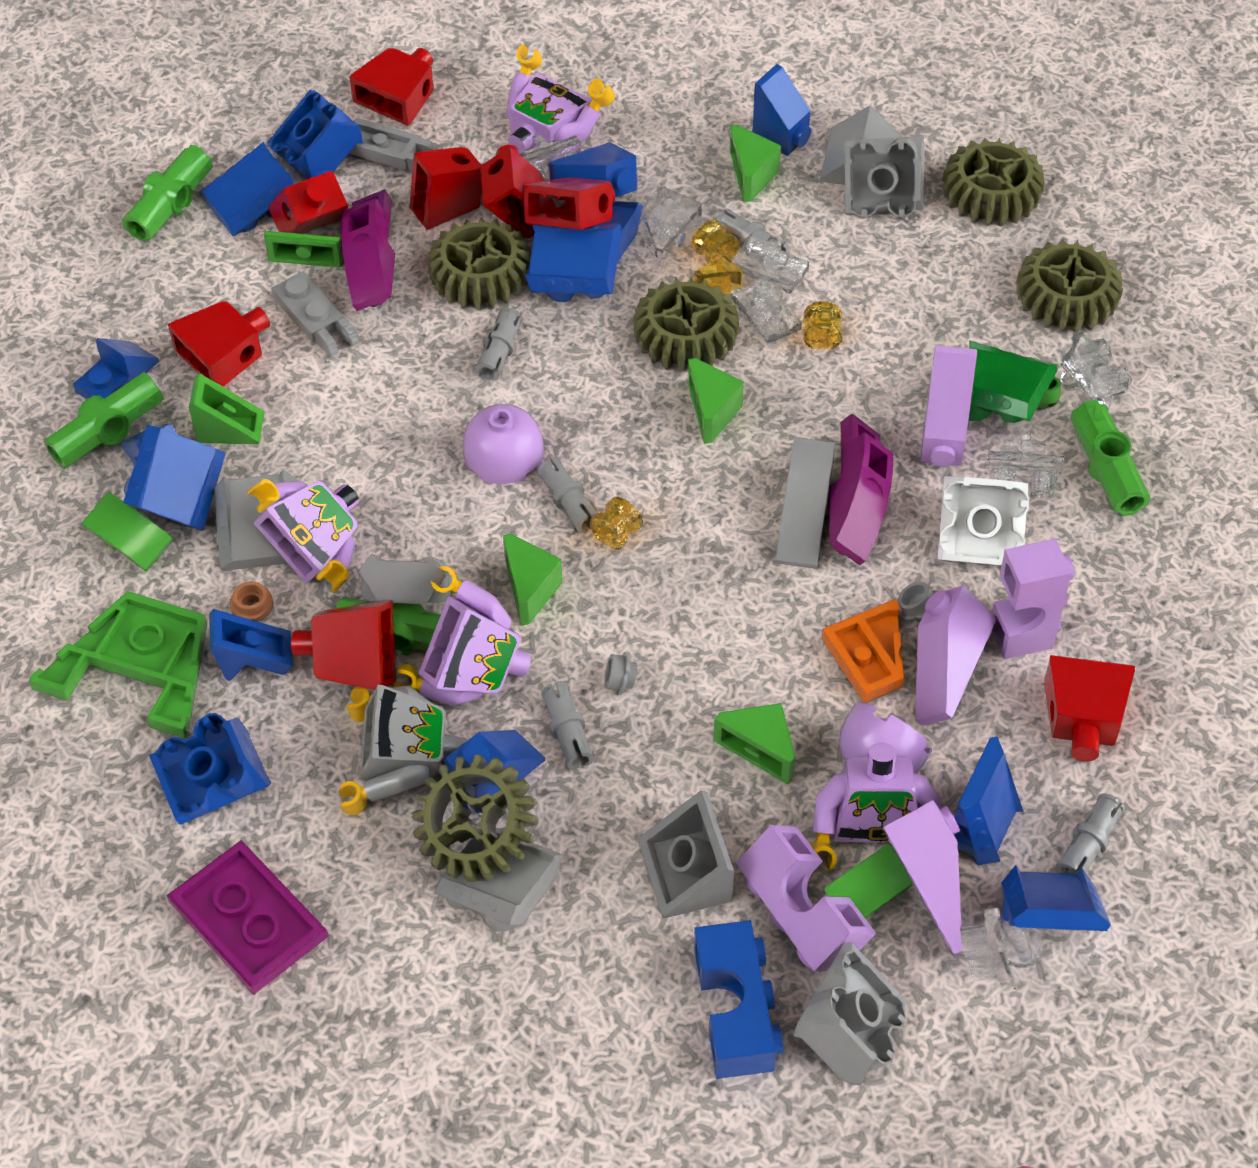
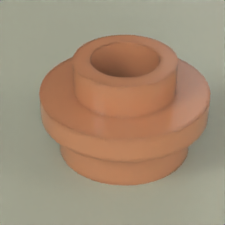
[230,581,273,621]

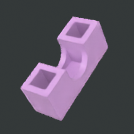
[992,538,1074,659]
[736,825,876,972]

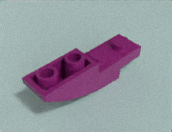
[341,189,395,311]
[829,414,893,565]

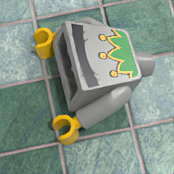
[339,684,467,815]

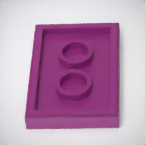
[166,840,329,995]

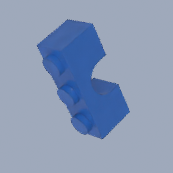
[694,920,783,1079]

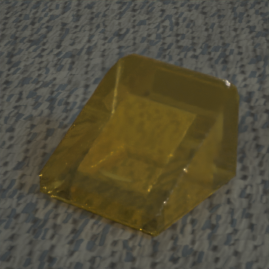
[694,254,742,297]

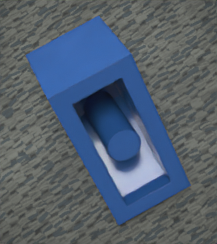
[752,64,811,156]
[549,142,638,199]
[445,730,545,814]

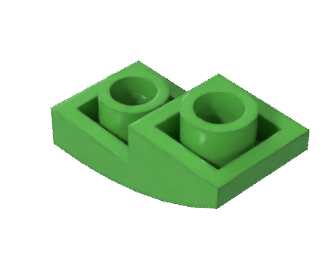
[81,491,174,572]
[824,843,914,919]

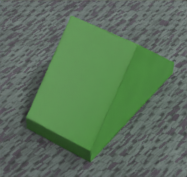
[729,125,781,202]
[688,358,744,444]
[189,373,265,444]
[503,534,562,626]
[713,703,795,784]

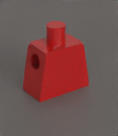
[349,48,434,126]
[480,145,544,239]
[409,147,483,230]
[268,171,348,234]
[523,177,615,230]
[168,301,270,387]
[291,600,396,690]
[1044,655,1135,762]

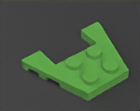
[29,591,207,739]

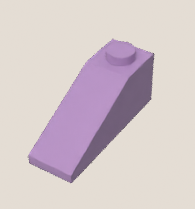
[920,345,977,467]
[915,585,997,726]
[884,800,963,956]

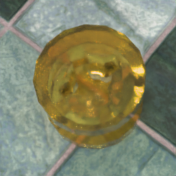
[691,220,740,269]
[803,301,843,349]
[590,497,643,550]

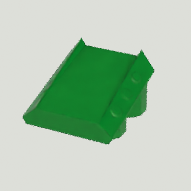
[968,340,1057,423]

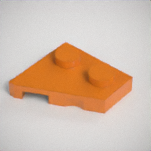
[822,599,904,703]

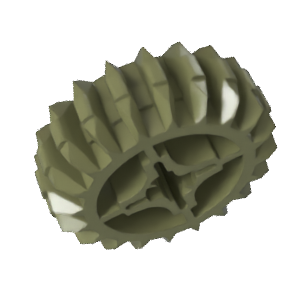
[943,137,1045,226]
[428,217,531,310]
[1016,239,1123,333]
[633,276,739,372]
[411,755,538,882]

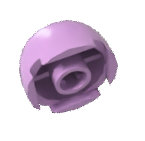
[462,404,544,485]
[839,702,932,773]

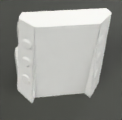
[938,476,1030,565]

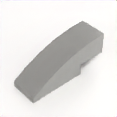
[775,437,835,569]

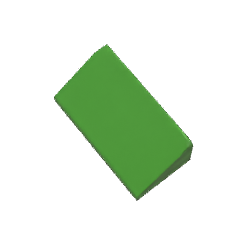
[264,231,344,268]

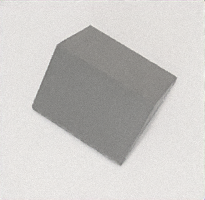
[820,105,902,185]
[638,790,734,918]

